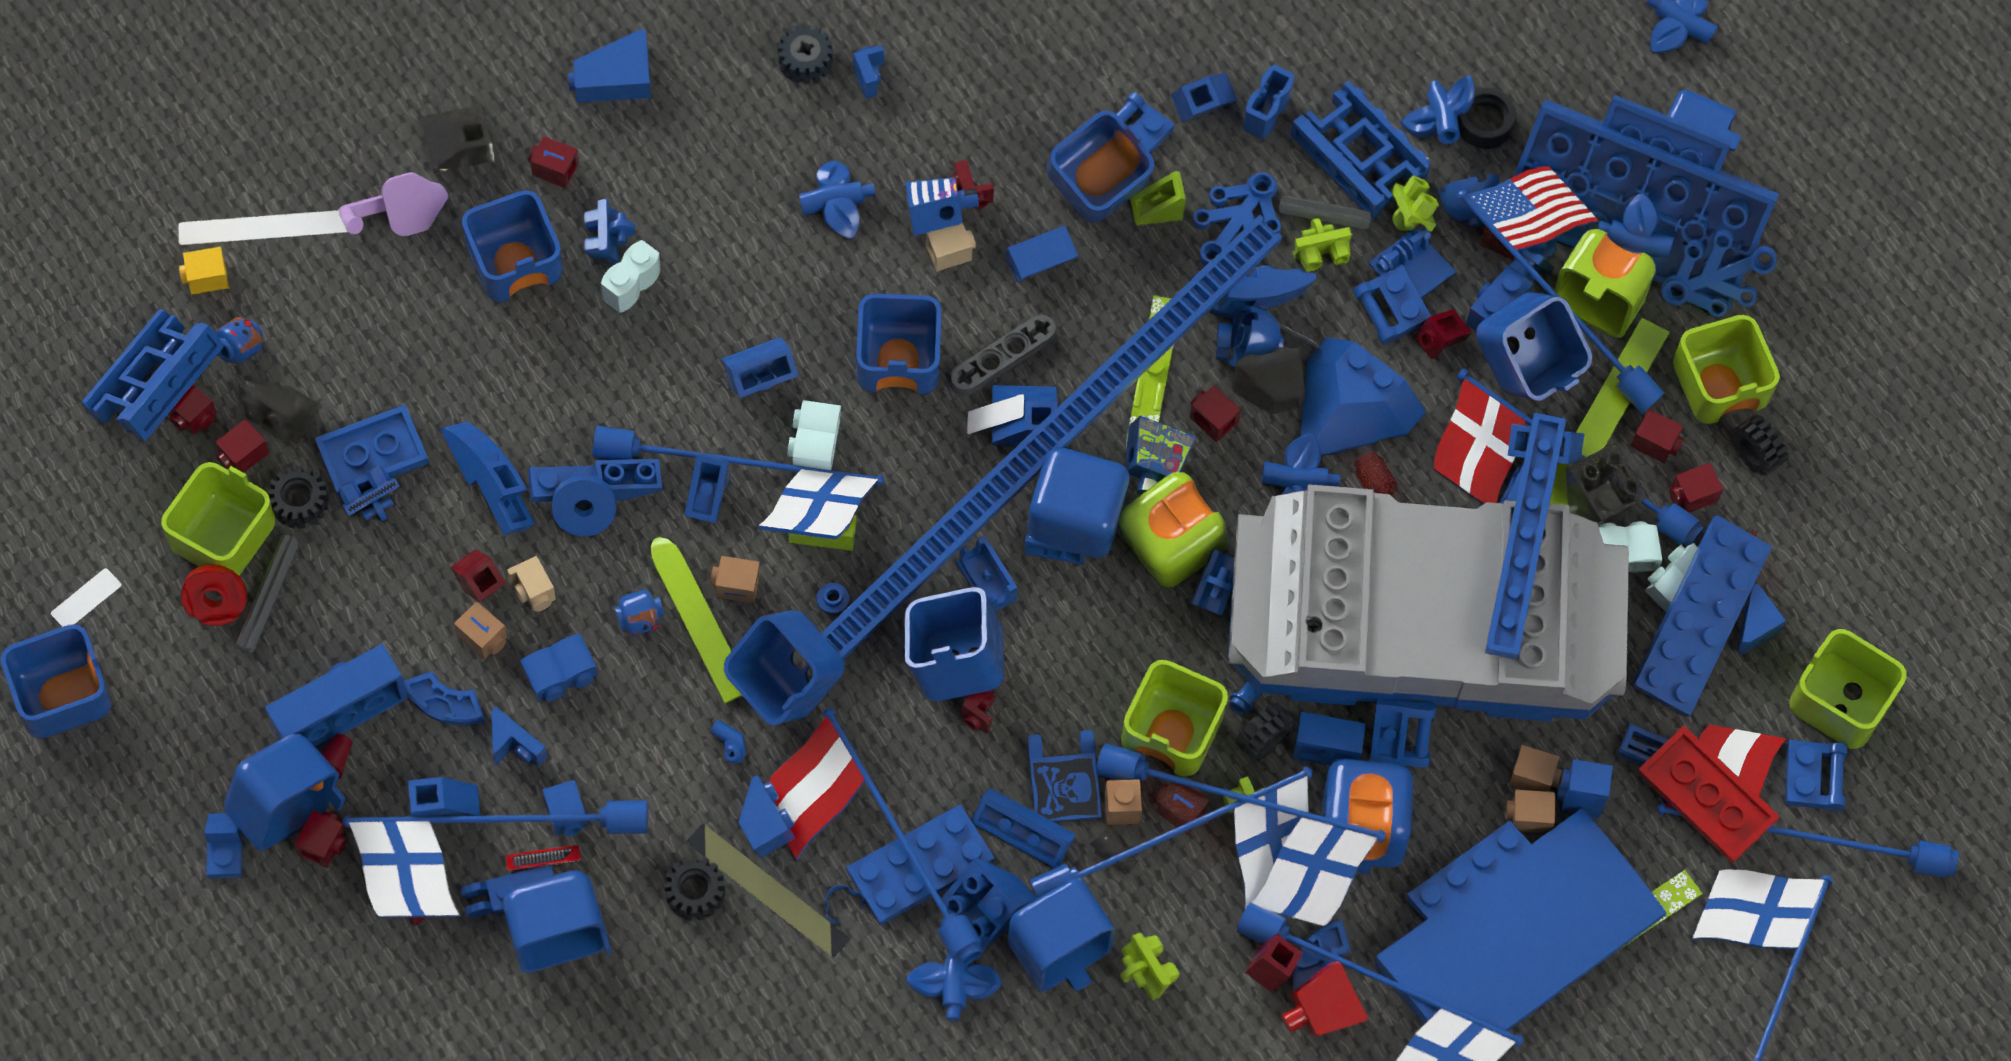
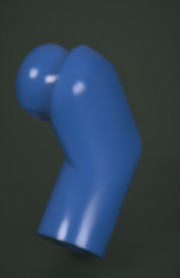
[710,719,746,764]

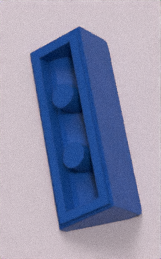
[971,789,1076,868]

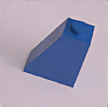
[568,29,651,102]

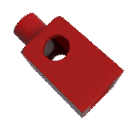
[1281,961,1368,1036]

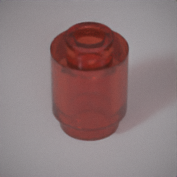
[1354,452,1397,496]

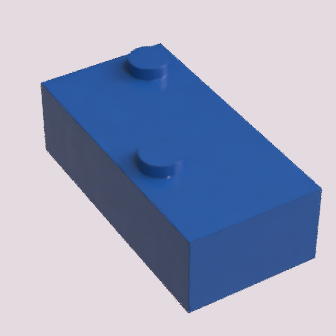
[265,643,407,748]

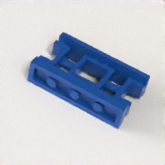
[1290,81,1430,220]
[82,309,225,441]

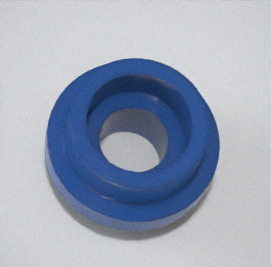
[817,583,849,615]

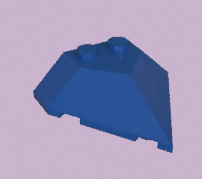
[1300,337,1426,455]

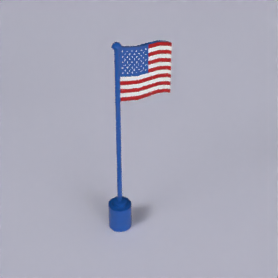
[1457,166,1665,414]

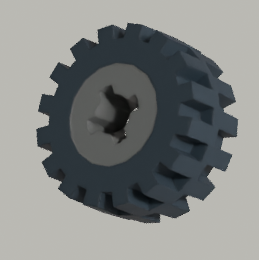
[778,25,833,84]

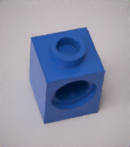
[543,780,588,836]

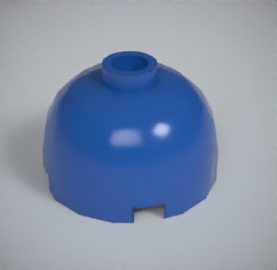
[1438,174,1500,227]
[1228,305,1284,370]

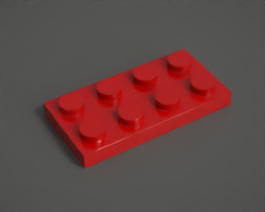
[1637,726,1780,864]

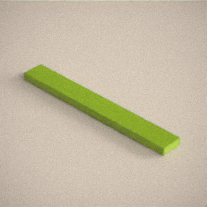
[1549,318,1670,510]

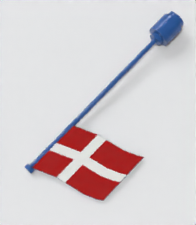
[1433,368,1705,546]

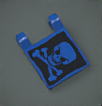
[1027,730,1102,822]

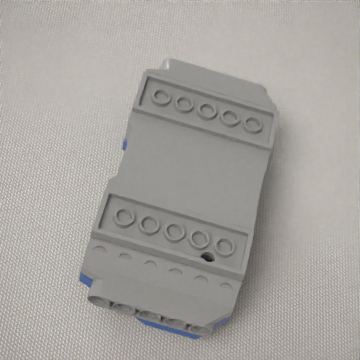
[1228,484,1629,722]

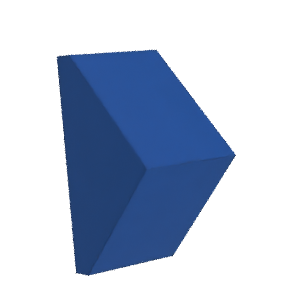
[1737,583,1786,654]

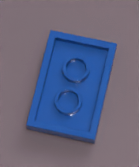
[315,405,429,497]

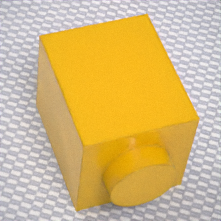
[179,247,229,295]

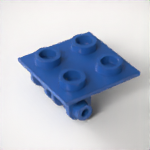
[1368,228,1456,299]

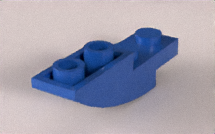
[1191,265,1316,312]
[441,422,535,536]
[528,459,662,506]

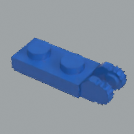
[460,864,554,918]

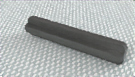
[1279,195,1371,229]

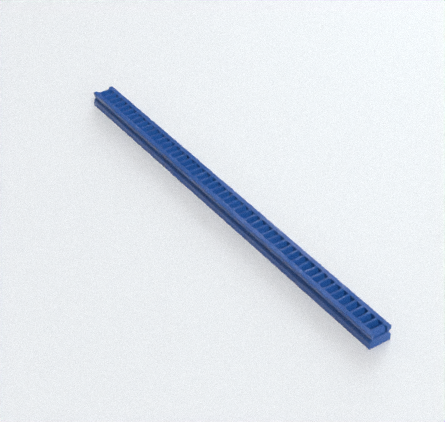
[821,215,1283,660]

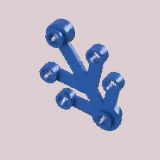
[1193,172,1281,266]
[1661,229,1777,317]

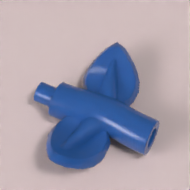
[1646,0,1718,53]
[1400,75,1475,144]
[799,161,876,238]
[1598,193,1674,259]
[1262,433,1340,495]
[906,951,1001,1021]

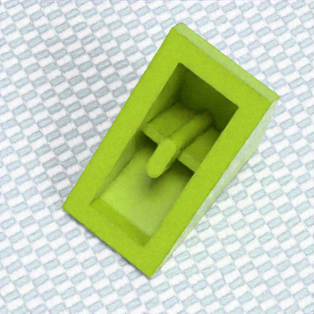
[1130,171,1186,225]

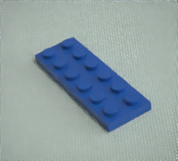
[1631,515,1772,717]

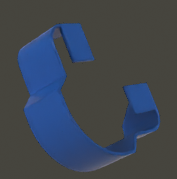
[1215,323,1232,361]
[825,885,864,924]

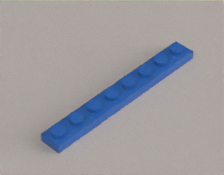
[1485,413,1566,660]

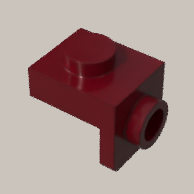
[950,160,994,209]

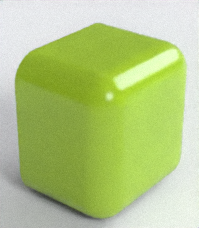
[162,462,275,576]

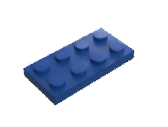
[846,804,995,925]

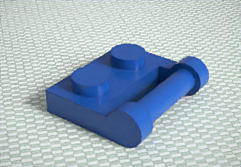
[1116,92,1175,154]
[1353,265,1431,345]
[1370,698,1437,767]
[1785,740,1847,811]

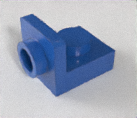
[853,45,885,99]

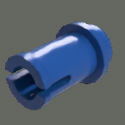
[1229,681,1262,716]

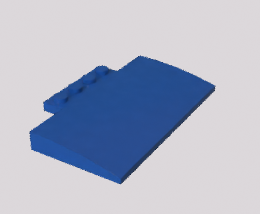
[1514,95,1779,311]
[1375,808,1666,1032]

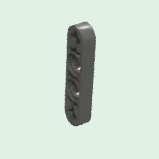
[951,315,1056,396]

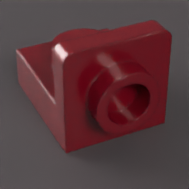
[1415,309,1472,359]
[960,689,996,734]

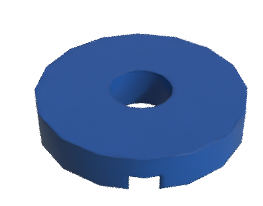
[551,475,616,537]

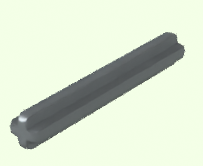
[236,534,298,653]

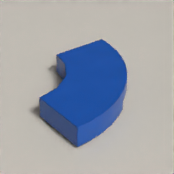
[403,671,485,725]
[1292,919,1351,990]

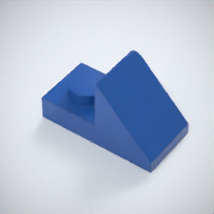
[685,453,729,523]
[491,707,547,767]
[204,813,243,878]

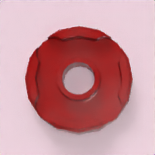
[180,565,247,626]

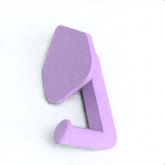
[339,172,448,236]

